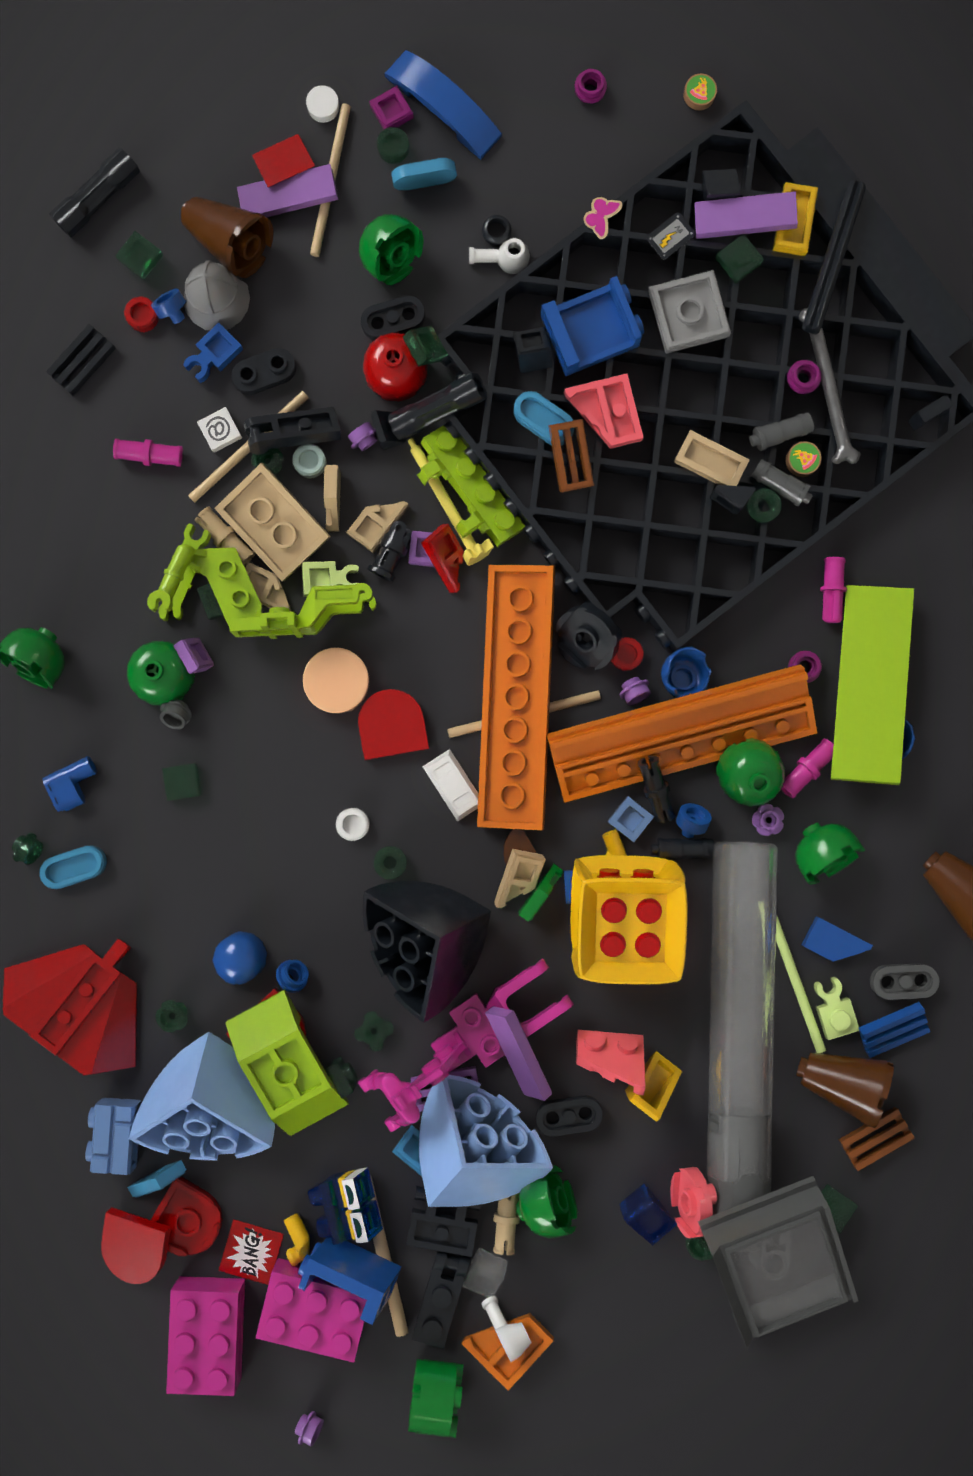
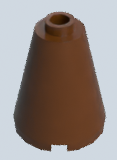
[181,197,274,278]
[922,851,973,941]
[796,1052,894,1128]

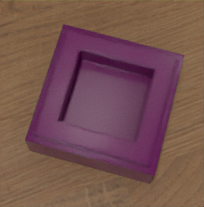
[369,86,413,133]

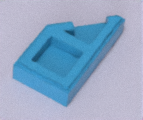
[127,1160,187,1198]

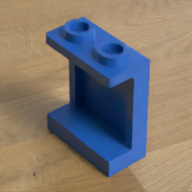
[541,276,644,377]
[298,1233,402,1325]

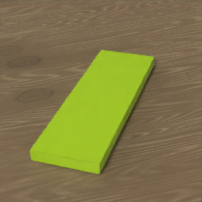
[831,585,914,785]

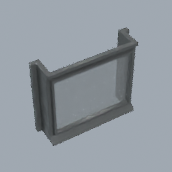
[698,1176,859,1348]

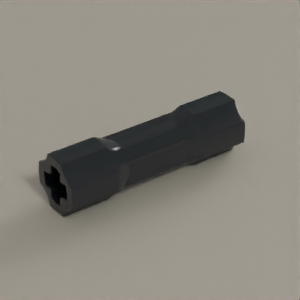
[49,147,141,238]
[388,372,487,440]

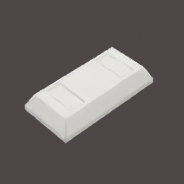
[422,749,478,821]

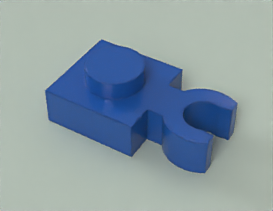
[183,322,243,383]

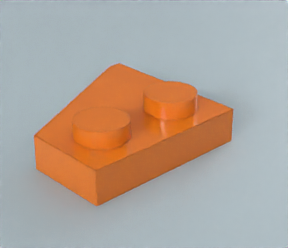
[461,1313,554,1391]

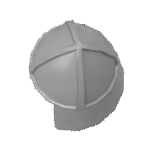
[183,260,250,330]

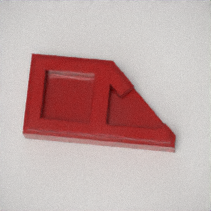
[421,524,464,593]

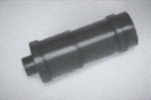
[749,412,814,451]
[751,459,813,507]

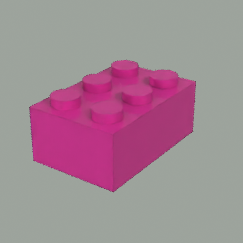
[256,1258,367,1363]
[166,1276,245,1396]

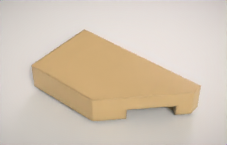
[324,465,341,532]
[346,501,409,554]
[245,562,292,612]
[494,849,546,908]

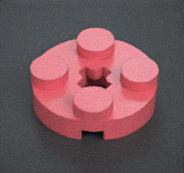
[670,1167,717,1238]

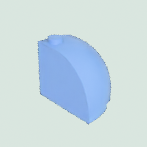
[128,1032,275,1160]
[419,1075,553,1207]

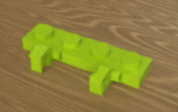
[417,426,525,547]

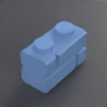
[85,1098,141,1175]

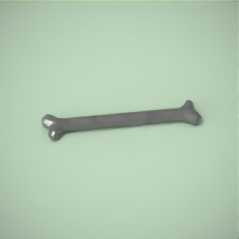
[799,308,861,464]

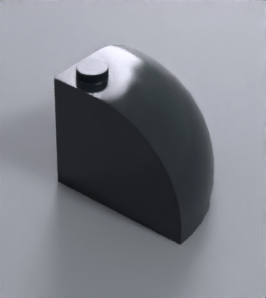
[363,881,491,1023]

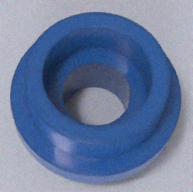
[276,960,309,993]

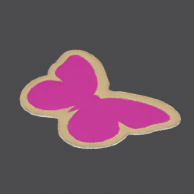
[584,197,622,239]

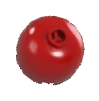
[363,332,428,402]

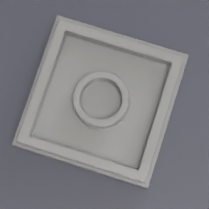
[648,270,731,354]

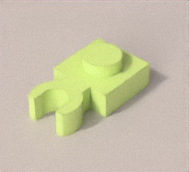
[302,561,359,597]
[814,977,859,1040]

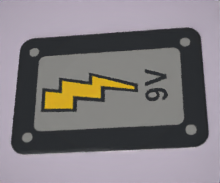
[646,213,695,259]

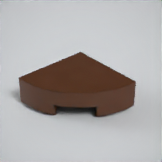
[504,829,536,866]

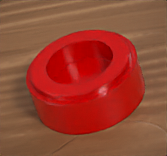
[124,296,159,332]
[611,637,644,671]

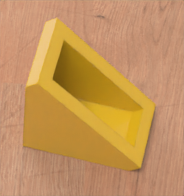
[625,1051,682,1122]

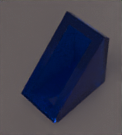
[619,1183,677,1246]

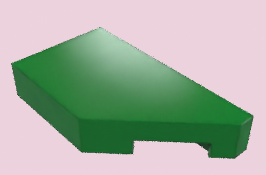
[518,863,563,922]

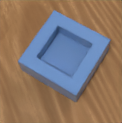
[607,796,654,842]

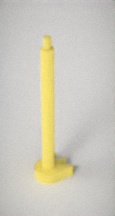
[408,438,494,566]

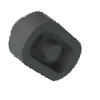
[870,963,940,1000]

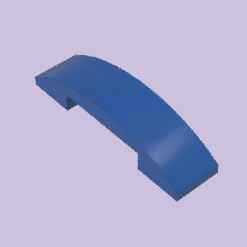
[384,50,502,160]

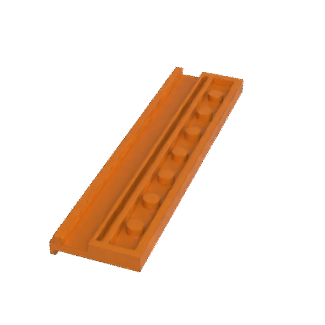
[546,665,817,803]

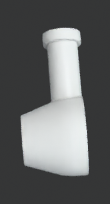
[469,238,530,274]
[481,1296,532,1362]

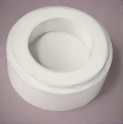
[306,86,339,123]
[336,808,370,841]

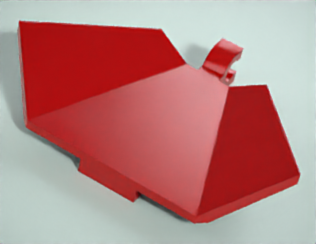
[3,939,137,1076]

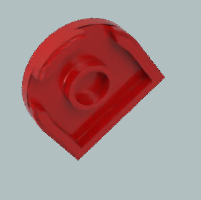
[358,689,429,760]
[151,1176,222,1257]
[101,1207,171,1284]

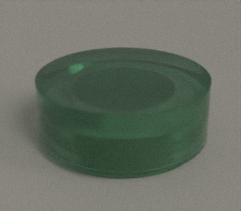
[377,127,409,164]

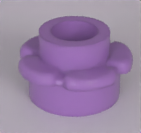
[348,422,378,451]
[620,677,651,706]
[752,804,784,836]
[295,1411,324,1447]

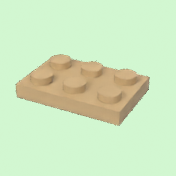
[214,463,331,582]

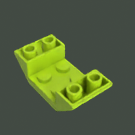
[225,989,349,1136]

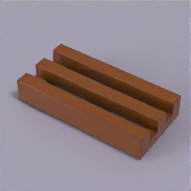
[548,419,594,492]
[838,1107,915,1171]

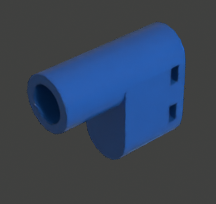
[42,756,97,812]

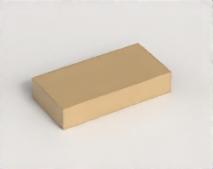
[674,430,750,486]

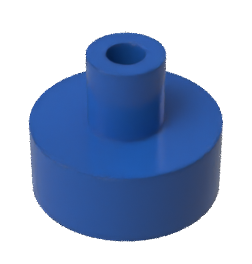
[151,288,186,324]
[676,803,712,838]

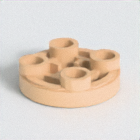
[303,648,369,714]

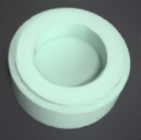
[293,444,326,478]

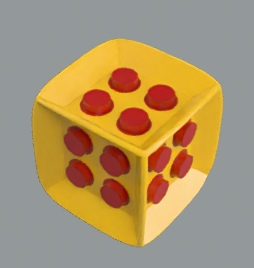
[570,855,688,984]

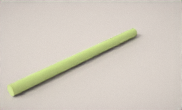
[763,901,826,1053]

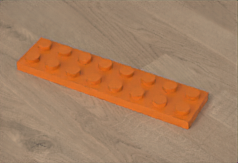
[477,565,555,830]

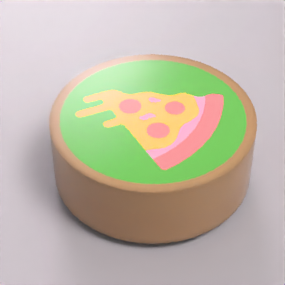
[683,73,717,111]
[786,441,821,477]

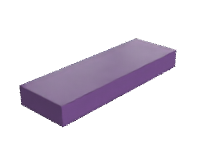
[237,164,339,217]
[694,191,798,239]
[485,1006,552,1101]

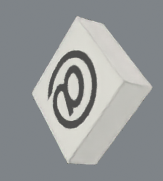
[197,407,242,453]

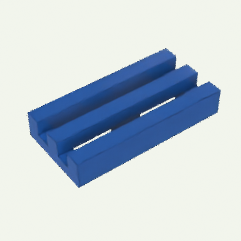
[858,1002,930,1058]

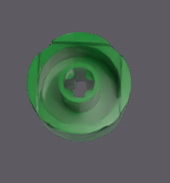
[408,1359,463,1438]

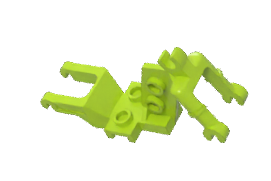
[147,523,377,639]

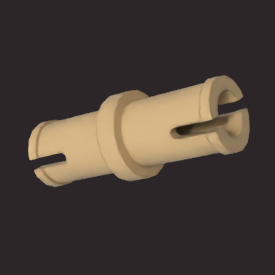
[194,506,255,566]
[493,1193,520,1255]

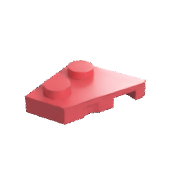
[564,373,644,449]
[576,1030,645,1095]

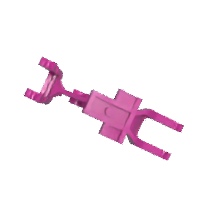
[358,958,574,1132]

